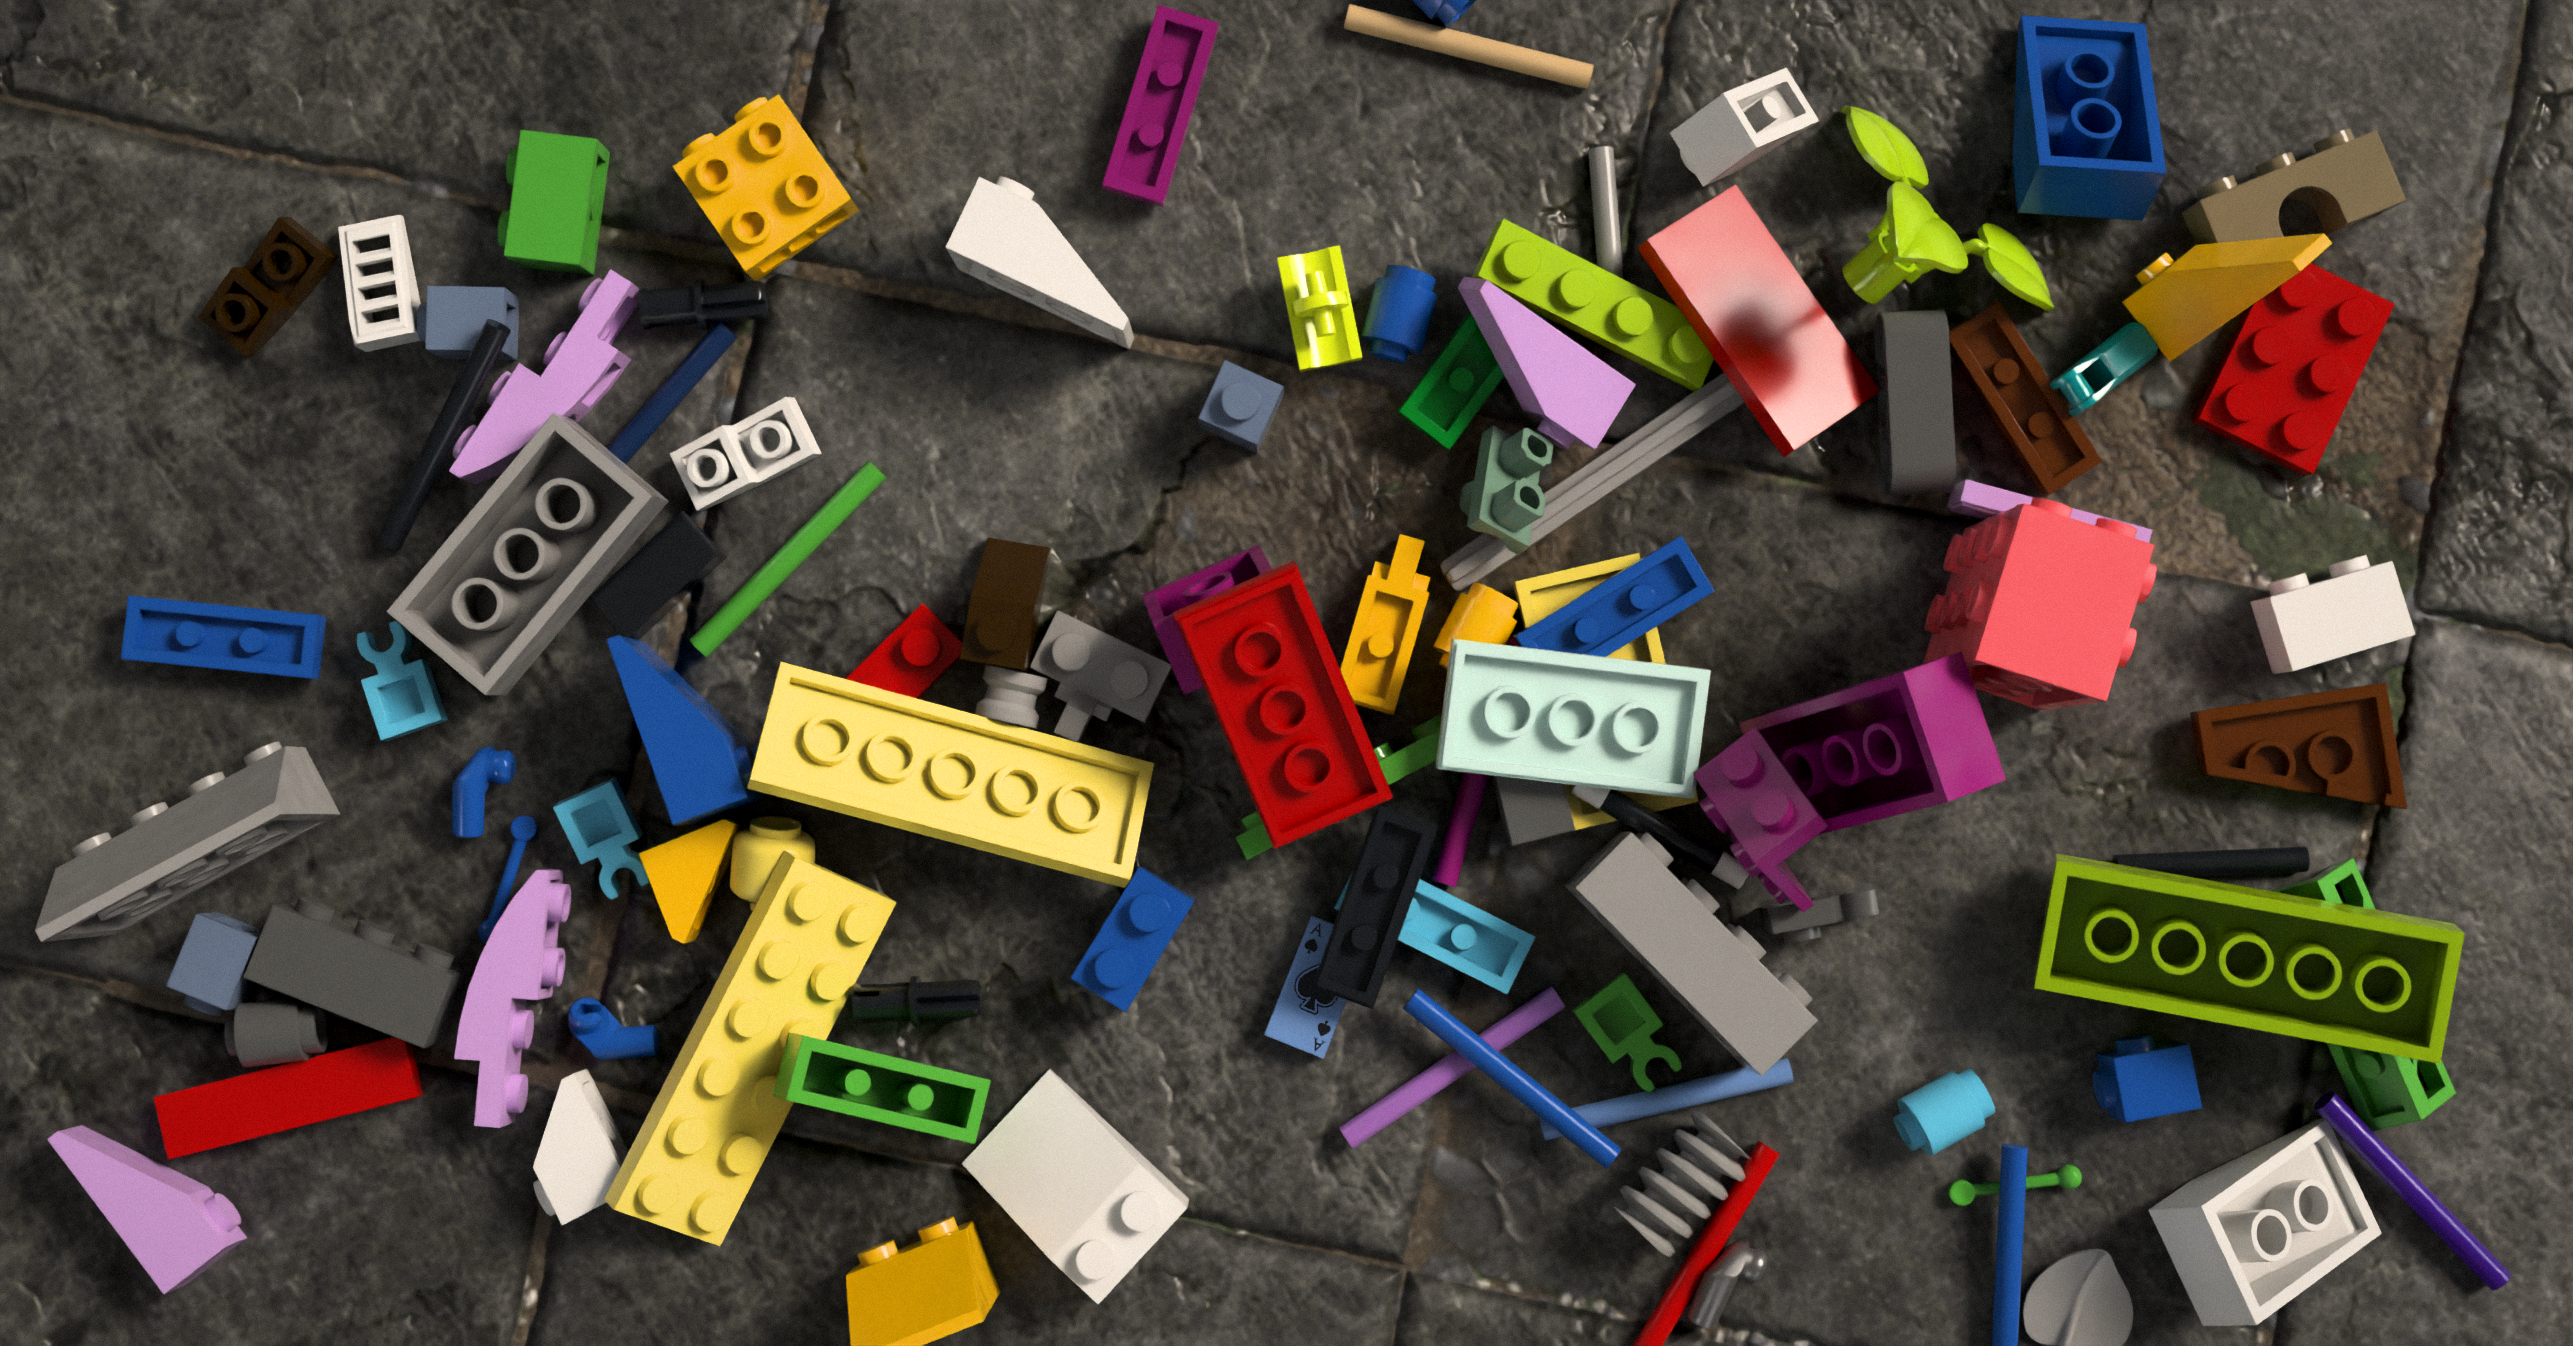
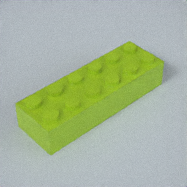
[2034,853,2465,1064]

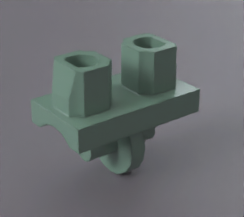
[1459,425,1553,554]

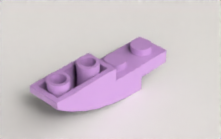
[449,269,640,485]
[454,869,571,1128]

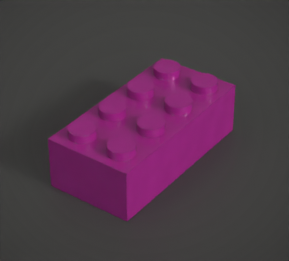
[1739,651,2006,835]

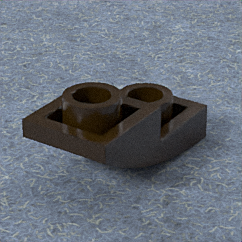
[198,217,339,357]

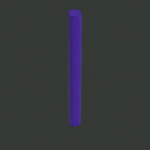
[2314,1091,2511,1290]

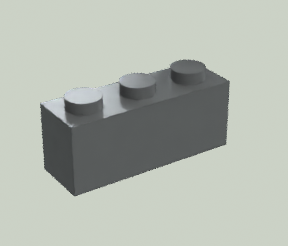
[243,897,469,1048]

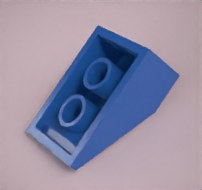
[2012,15,2166,221]
[606,635,768,825]

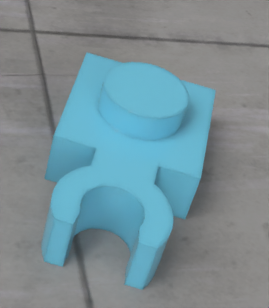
[357,621,448,741]
[553,777,649,900]

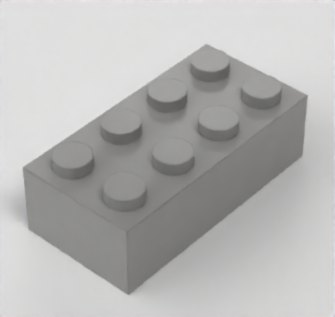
[386,413,669,696]
[1564,832,1818,1076]

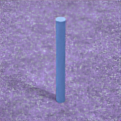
[1539,1058,1794,1141]

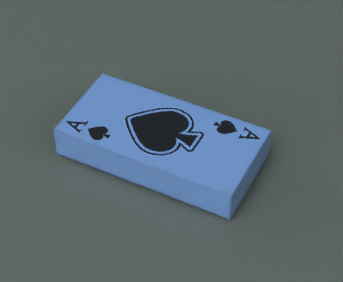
[1264,915,1347,1059]

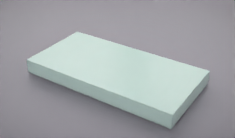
[1435,638,1711,799]

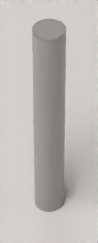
[1588,146,1624,279]

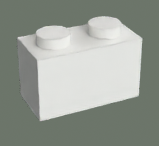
[2250,555,2416,674]

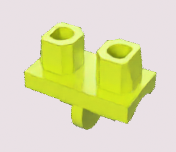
[1277,245,1363,372]

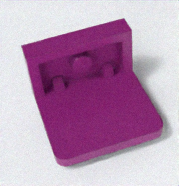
[1693,727,1828,913]

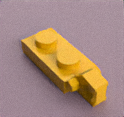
[1340,534,1430,715]

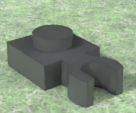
[1759,888,1879,944]

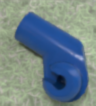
[452,746,516,838]
[568,997,659,1060]

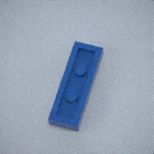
[1514,536,1714,657]
[121,595,327,680]

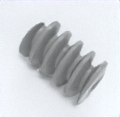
[1613,1111,1752,1257]

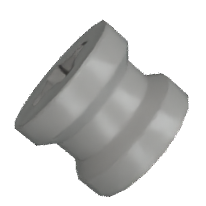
[975,665,1047,729]

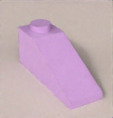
[1458,277,1636,451]
[47,1125,247,1294]

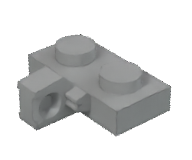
[1030,610,1172,743]

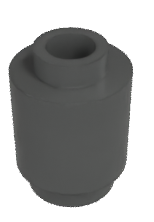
[224,997,328,1067]

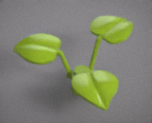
[1840,105,2054,313]

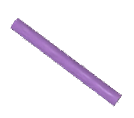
[1339,986,1565,1149]

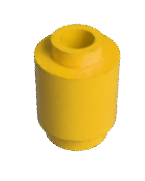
[1433,582,1519,669]

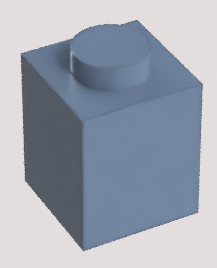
[417,286,520,360]
[1198,360,1284,454]
[166,912,262,1016]

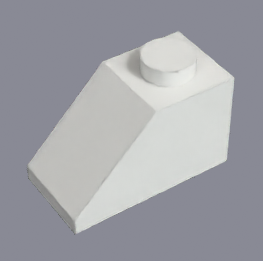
[1670,68,1819,187]
[533,1069,629,1225]

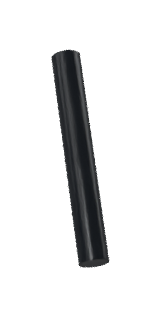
[2112,846,2310,877]

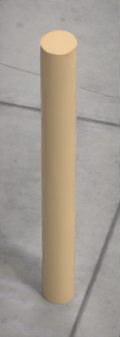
[1344,4,1594,90]

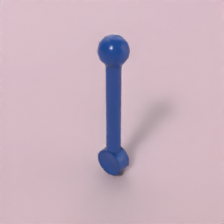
[478,815,539,944]

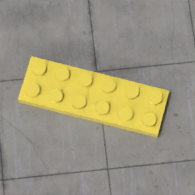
[747,662,1154,888]
[604,850,897,1246]

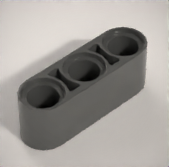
[1874,310,1956,495]

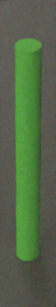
[689,460,887,658]

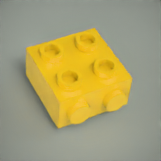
[672,94,860,281]

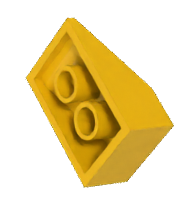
[846,1216,1001,1346]

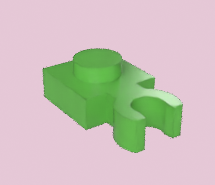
[1572,972,1682,1093]

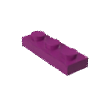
[1102,5,1219,208]

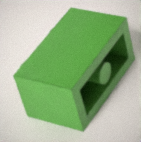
[498,130,610,276]

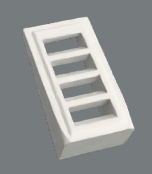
[338,215,421,352]

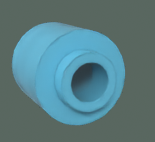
[1893,1068,1995,1156]

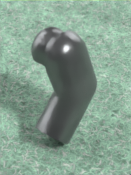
[1687,1241,1767,1329]

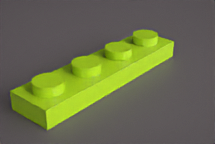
[1472,218,1714,391]

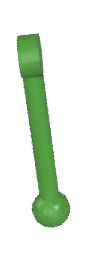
[1947,1164,2082,1206]

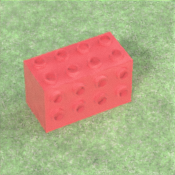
[1923,497,2157,711]

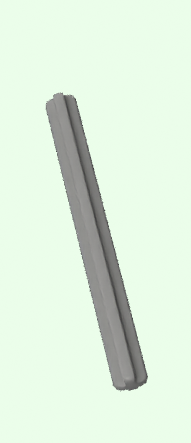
[1440,372,1745,593]

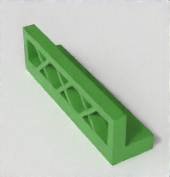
[2273,858,2456,1131]

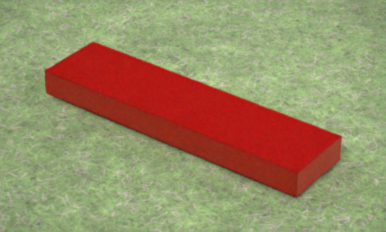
[153,1037,424,1160]

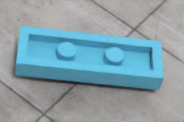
[1334,871,1535,994]

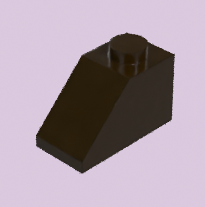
[960,537,1051,673]

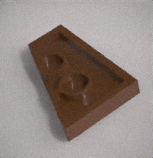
[2190,683,2407,809]

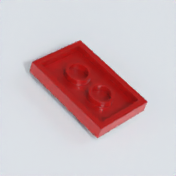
[2192,263,2395,476]

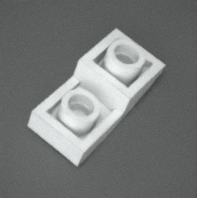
[670,397,822,511]

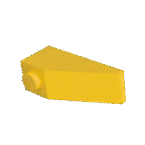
[2122,233,2332,361]

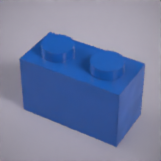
[1071,866,1196,1012]

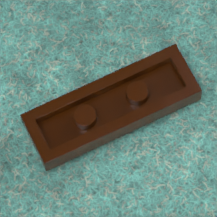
[1949,301,2103,498]

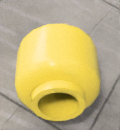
[730,816,816,911]

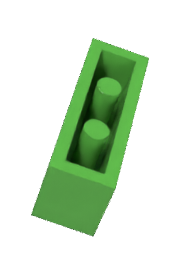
[773,1032,991,1144]

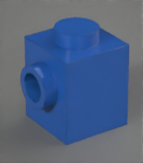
[2092,1034,2202,1122]

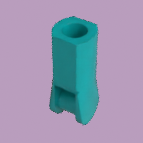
[2049,322,2158,417]

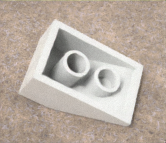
[946,176,1134,349]
[962,1069,1189,1304]
[2149,1119,2382,1326]

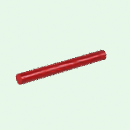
[1632,1140,1780,1346]

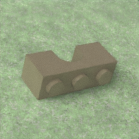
[2182,129,2406,245]

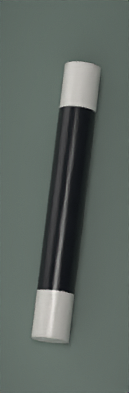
[1570,785,1749,890]

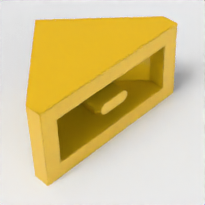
[638,819,746,943]

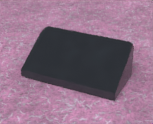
[591,510,728,640]

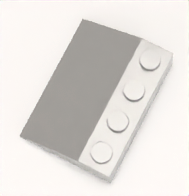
[35,741,340,942]

